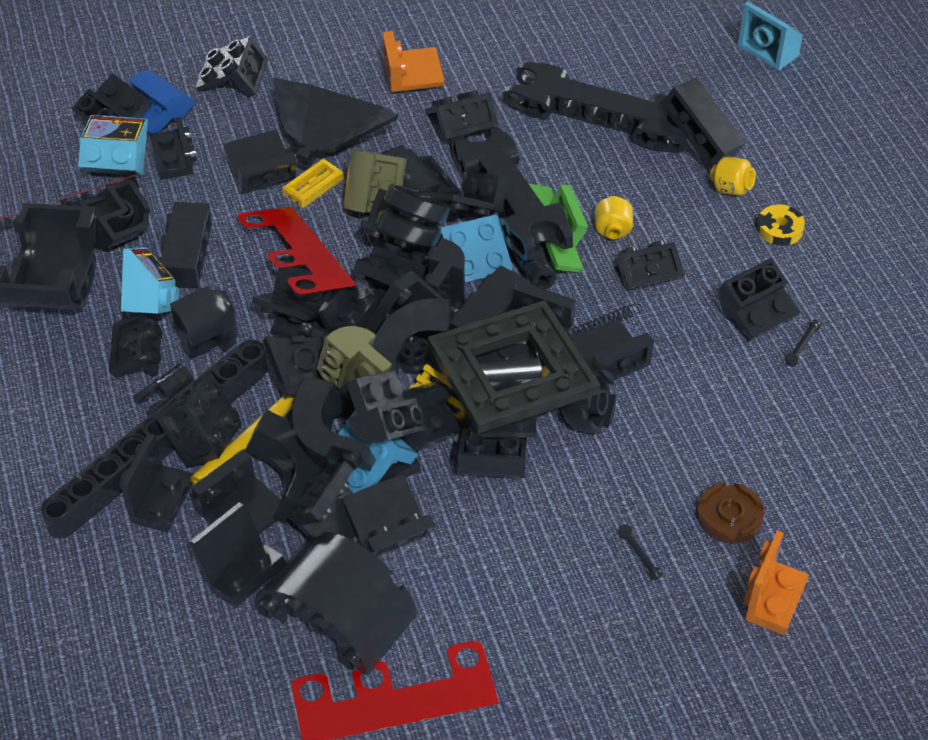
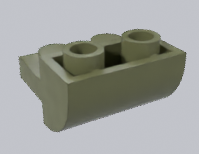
[343,149,407,213]
[316,326,392,389]

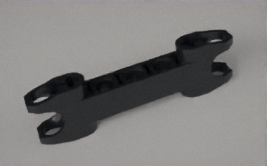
[503,62,687,153]
[451,126,573,261]

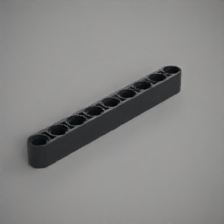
[40,339,268,539]

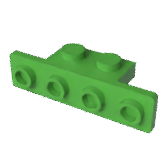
[529,184,588,273]

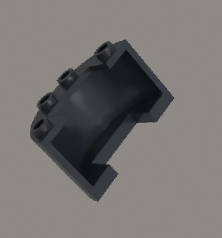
[0,203,97,309]
[255,532,417,676]

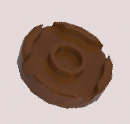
[697,482,764,544]

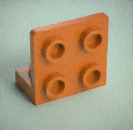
[382,31,445,92]
[743,530,809,636]

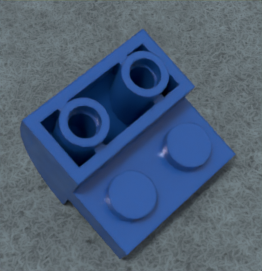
[128,70,196,134]

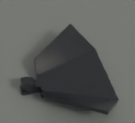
[273,77,398,171]

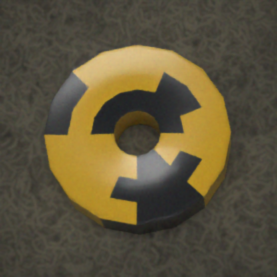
[757,204,805,246]

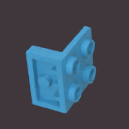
[438,214,512,283]
[338,411,418,492]

